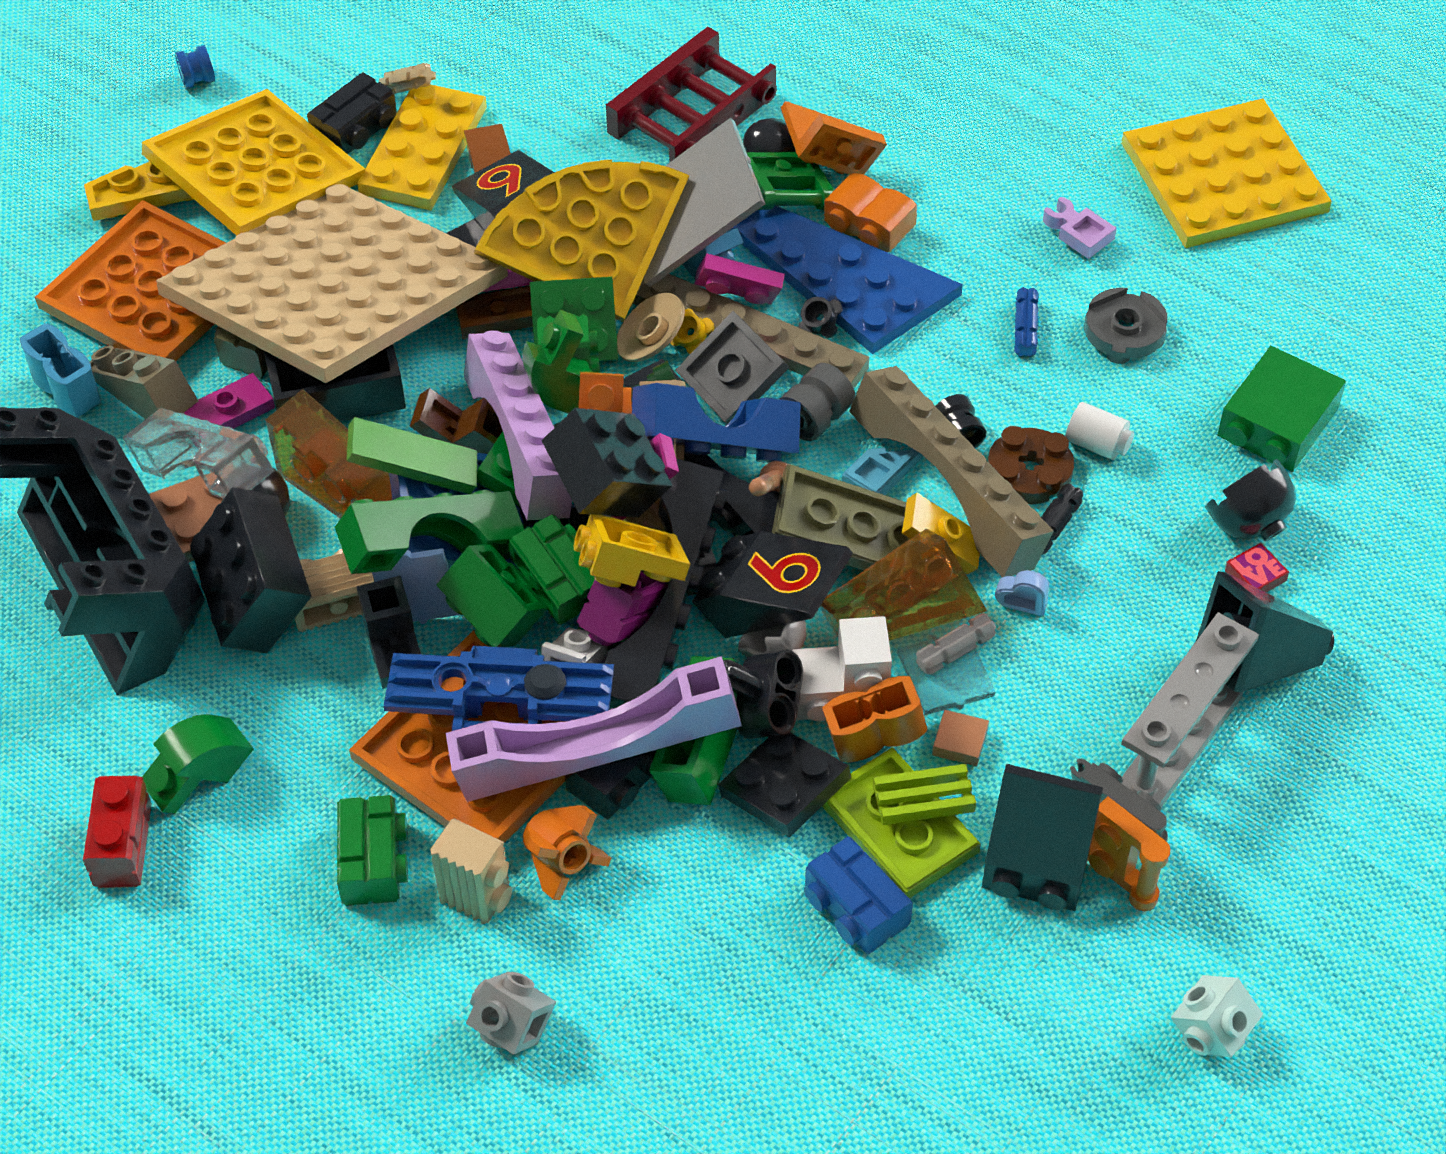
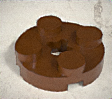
[988,426,1074,504]

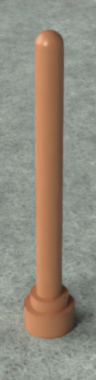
[749,461,787,496]

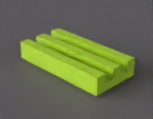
[873,764,976,825]

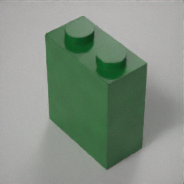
[1217,345,1346,472]

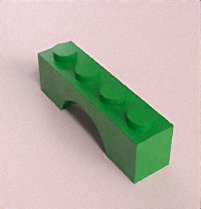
[335,490,524,574]

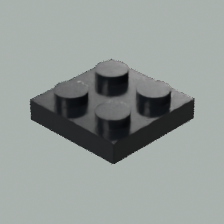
[718,732,851,838]

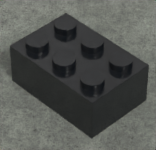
[264,344,406,433]
[190,487,312,654]

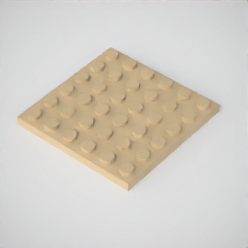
[156,184,508,383]

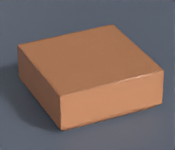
[932,709,989,766]

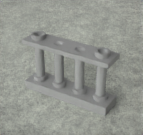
[1121,613,1259,808]

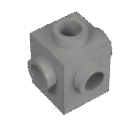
[466,972,556,1055]

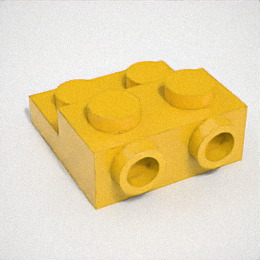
[574,514,690,587]

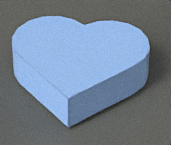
[995,570,1049,616]

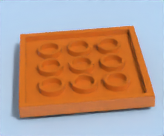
[35,200,226,361]
[349,630,567,843]

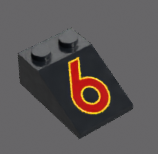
[452,150,555,230]
[692,531,853,638]

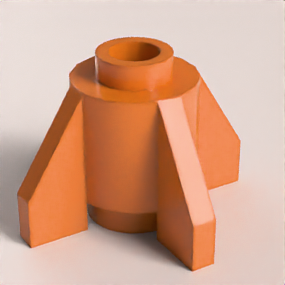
[523,805,612,900]

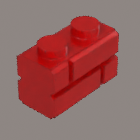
[83,776,152,888]

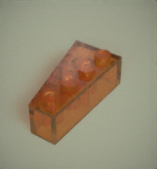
[265,389,393,519]

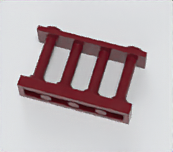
[606,26,777,163]

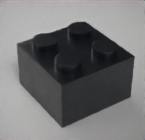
[541,408,673,518]

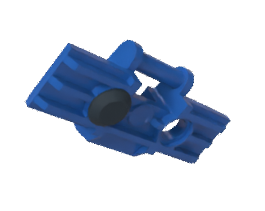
[383,646,614,731]

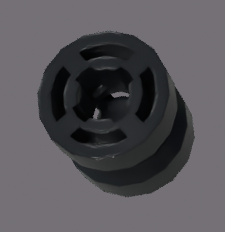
[935,394,987,448]

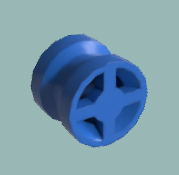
[175,45,215,89]

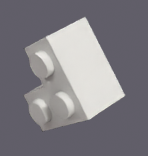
[792,616,892,721]

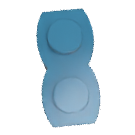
[20,323,101,417]

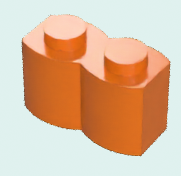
[824,173,917,252]
[822,676,927,762]

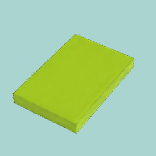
[822,747,981,899]

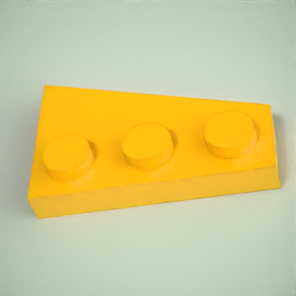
[84,161,194,221]

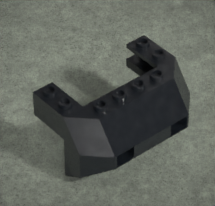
[0,407,205,695]

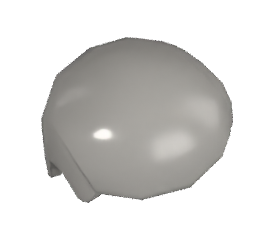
[738,620,807,658]

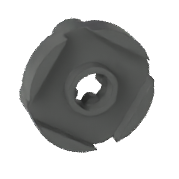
[1084,288,1167,364]

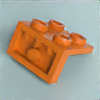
[781,101,887,175]

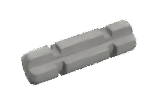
[916,613,996,675]

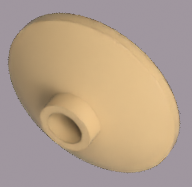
[617,293,685,362]

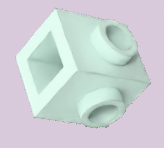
[1171,975,1263,1057]

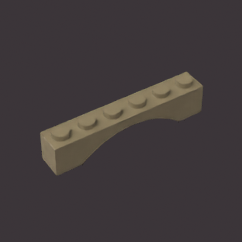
[849,366,1054,577]

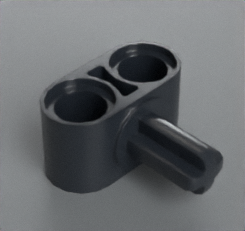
[723,649,803,739]

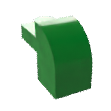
[522,310,592,414]
[142,714,254,814]

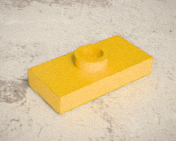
[902,493,980,575]

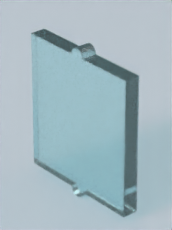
[897,635,996,715]

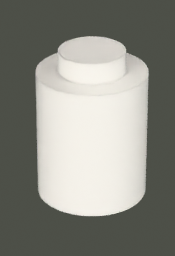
[1065,402,1134,460]

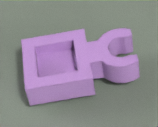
[1043,197,1117,259]

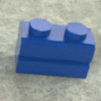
[804,836,913,954]

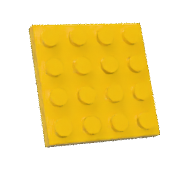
[142,89,365,236]
[1121,98,1332,248]

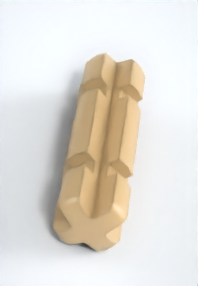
[379,63,436,94]

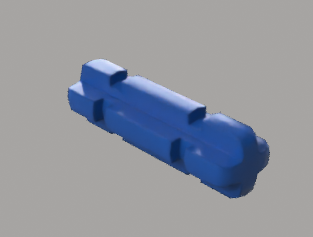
[1014,287,1039,357]

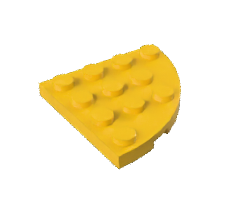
[474,160,690,322]

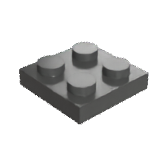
[675,311,790,424]

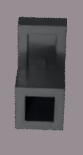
[356,575,421,689]

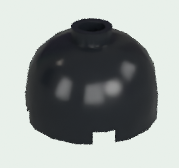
[1205,459,1296,542]

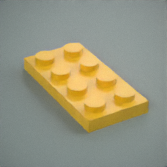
[357,84,487,211]

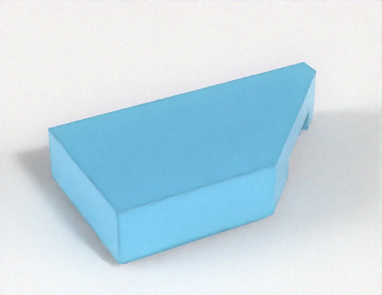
[842,447,923,495]

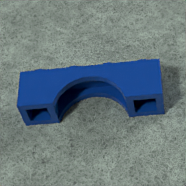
[632,383,801,463]

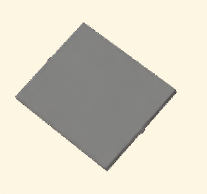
[644,118,765,287]

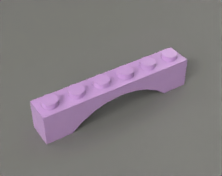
[464,331,572,520]
[446,656,742,802]

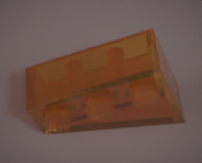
[819,528,987,641]

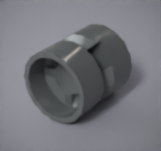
[779,363,855,442]

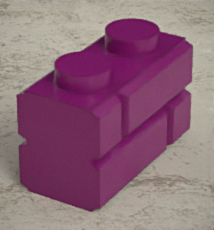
[577,570,668,646]

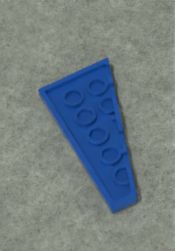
[727,206,963,354]

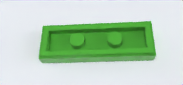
[347,417,477,494]

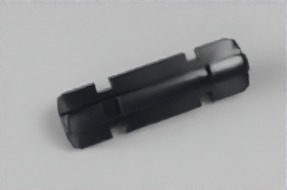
[1041,484,1084,555]

